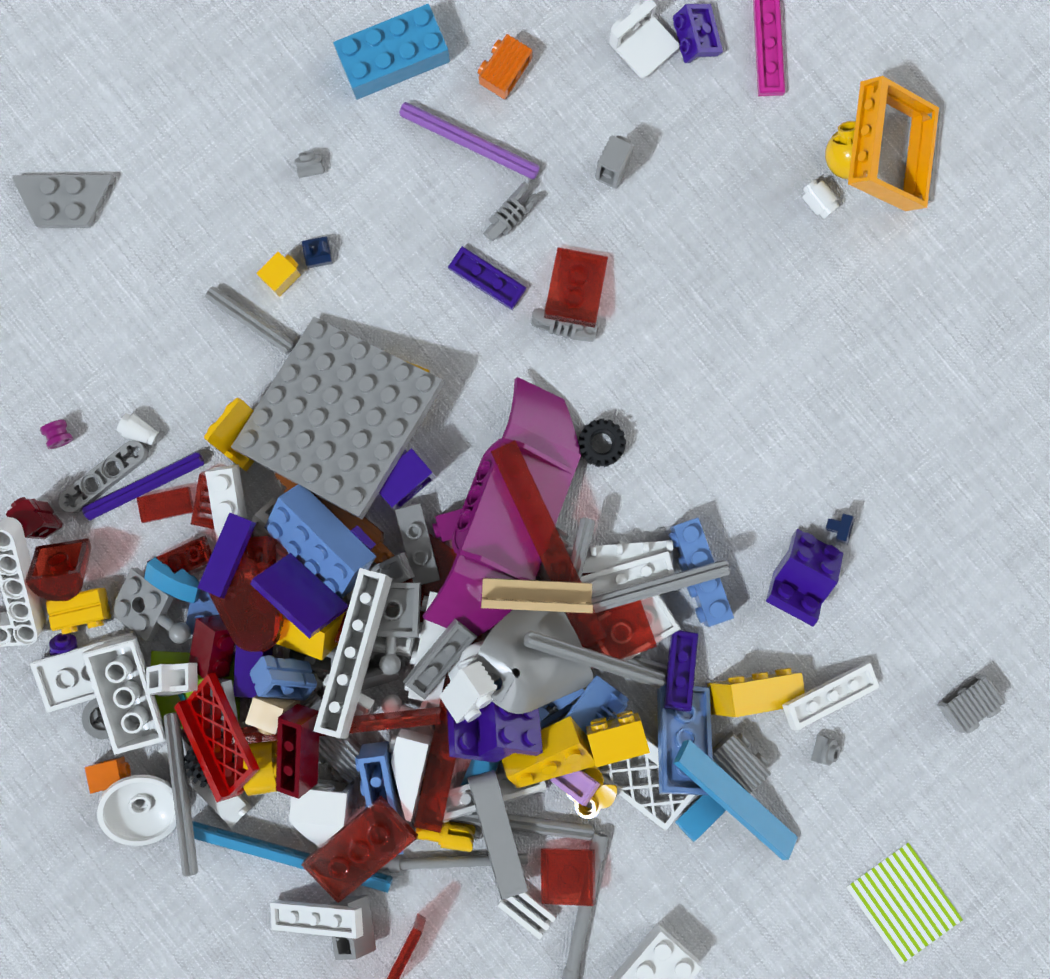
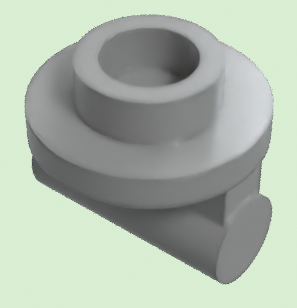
[295,150,324,178]
[811,735,840,766]

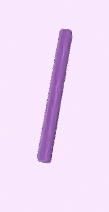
[399,102,540,179]

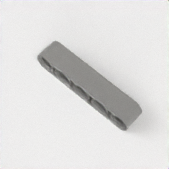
[468,770,528,900]

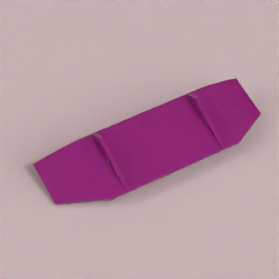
[423,377,581,637]

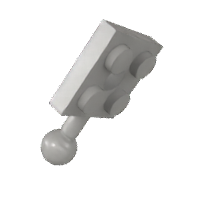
[109,568,191,644]
[376,583,422,675]

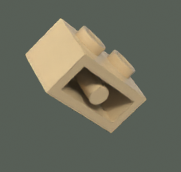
[245,695,300,735]

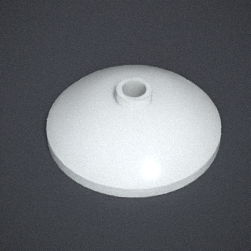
[97,775,176,846]

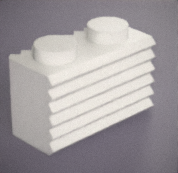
[439,661,497,723]

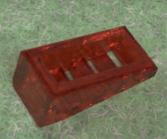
[191,471,214,529]

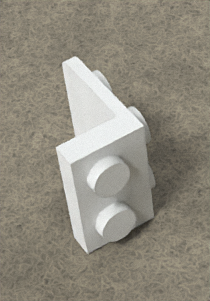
[609,0,679,79]

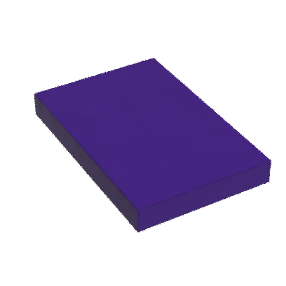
[250,553,348,639]

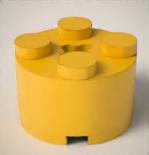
[243,737,278,796]

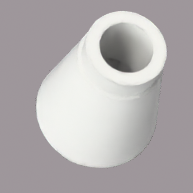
[116,413,159,446]

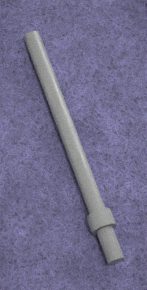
[367,853,528,873]

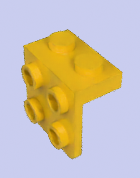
[204,398,255,472]

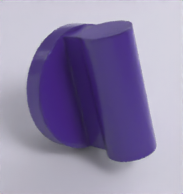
[49,633,78,656]

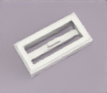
[498,892,556,939]

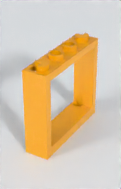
[848,76,939,211]

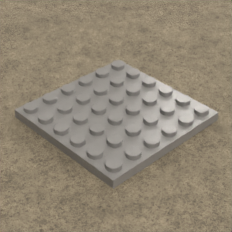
[231,317,445,520]

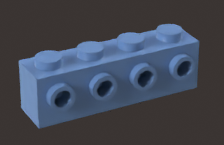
[669,517,734,627]
[355,741,407,857]

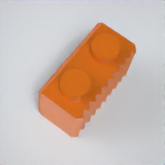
[477,34,532,100]

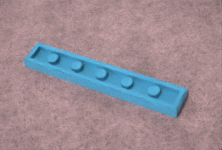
[673,740,798,860]

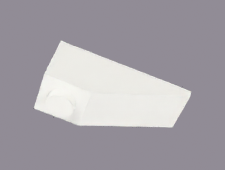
[389,729,433,822]

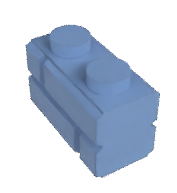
[250,655,317,700]

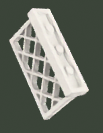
[587,731,695,831]

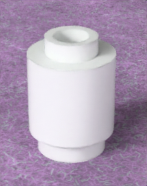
[802,180,840,219]

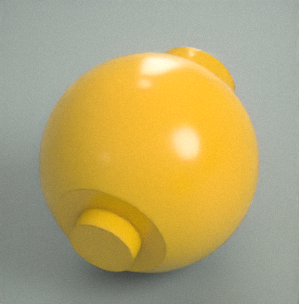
[825,121,856,180]

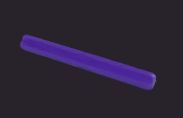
[82,452,204,520]

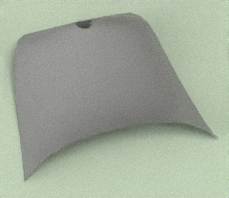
[477,610,594,714]

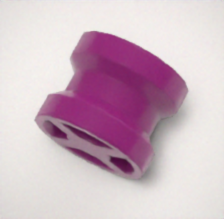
[40,419,73,449]

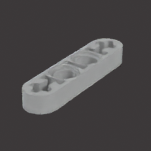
[58,440,148,513]

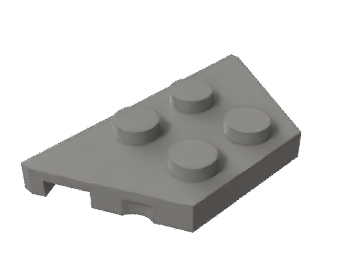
[12,175,115,228]

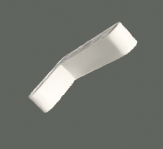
[0,517,45,647]

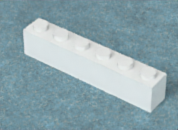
[313,568,392,739]

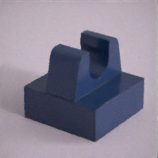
[302,236,333,268]
[825,514,855,545]

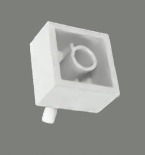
[289,779,354,850]

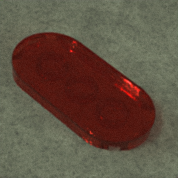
[209,554,284,652]

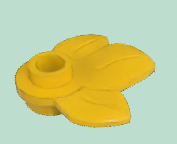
[566,766,617,819]

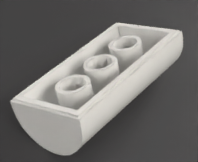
[82,636,166,755]

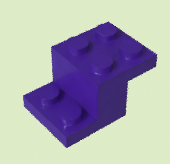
[766,529,843,627]
[447,702,543,762]

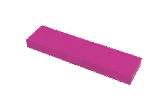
[753,0,785,96]

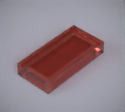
[137,487,195,523]

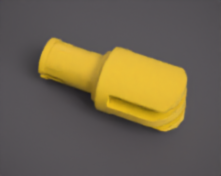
[415,821,476,852]

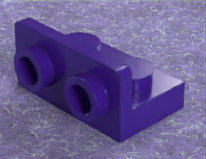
[673,4,723,63]

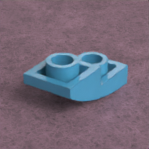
[144,557,201,603]
[675,795,726,842]

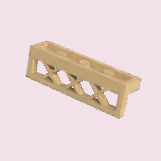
[481,578,593,613]

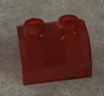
[26,538,91,601]

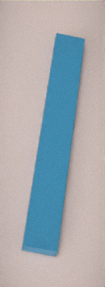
[192,821,393,893]

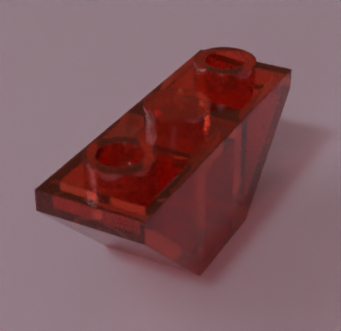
[147,536,212,575]

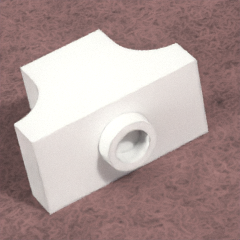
[146,663,198,696]

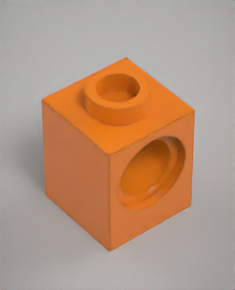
[85,756,131,794]

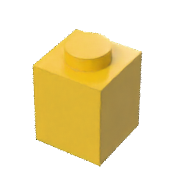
[256,252,301,297]

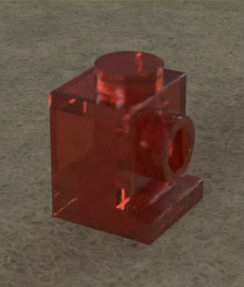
[243,536,278,576]

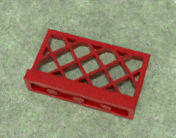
[174,672,260,803]

